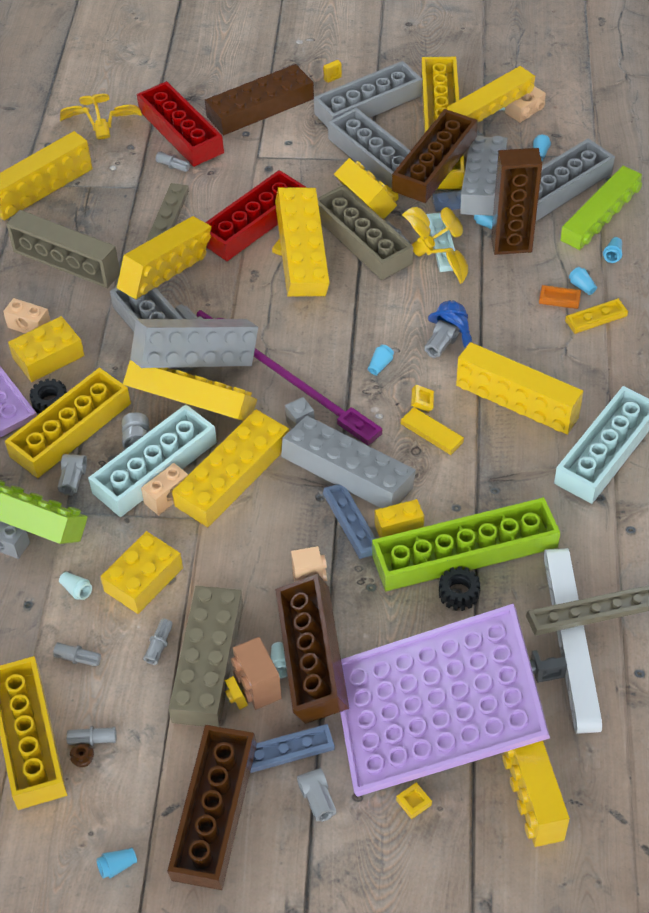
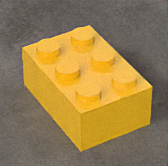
[334,158,397,220]
[8,316,85,383]
[100,531,183,614]

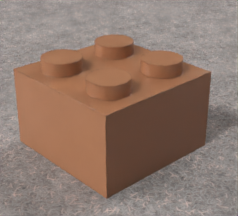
[231,637,282,710]

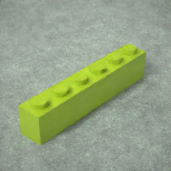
[560,166,642,250]

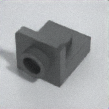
[530,650,567,683]

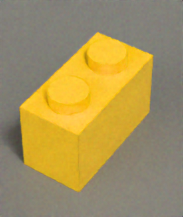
[375,499,424,538]

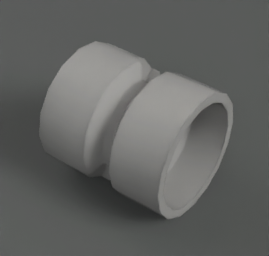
[122,412,150,450]

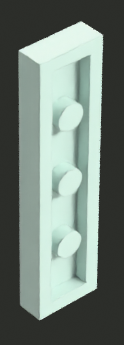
[426,212,455,272]

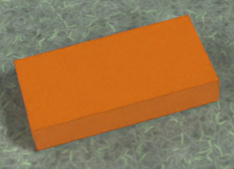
[539,285,581,309]

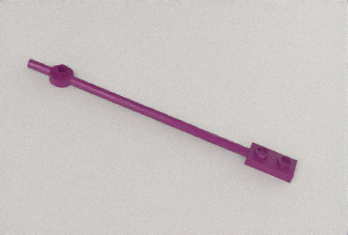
[196,310,383,446]

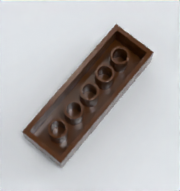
[205,64,314,136]
[392,109,478,203]
[491,148,542,255]
[275,574,349,724]
[167,725,257,890]

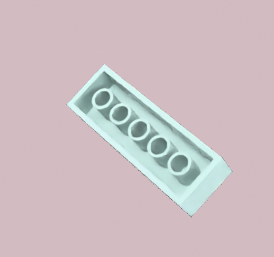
[554,386,649,504]
[88,404,217,518]

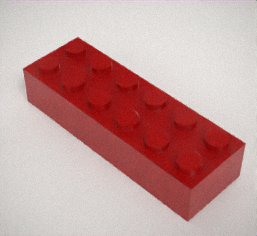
[137,81,224,167]
[205,170,306,261]

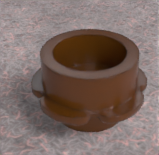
[70,743,94,767]

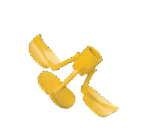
[60,93,142,140]
[402,207,469,284]

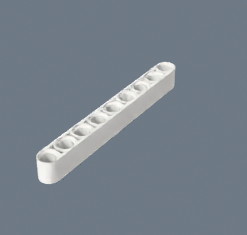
[544,548,602,734]

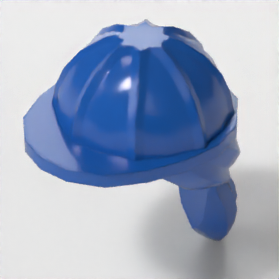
[428,300,472,348]

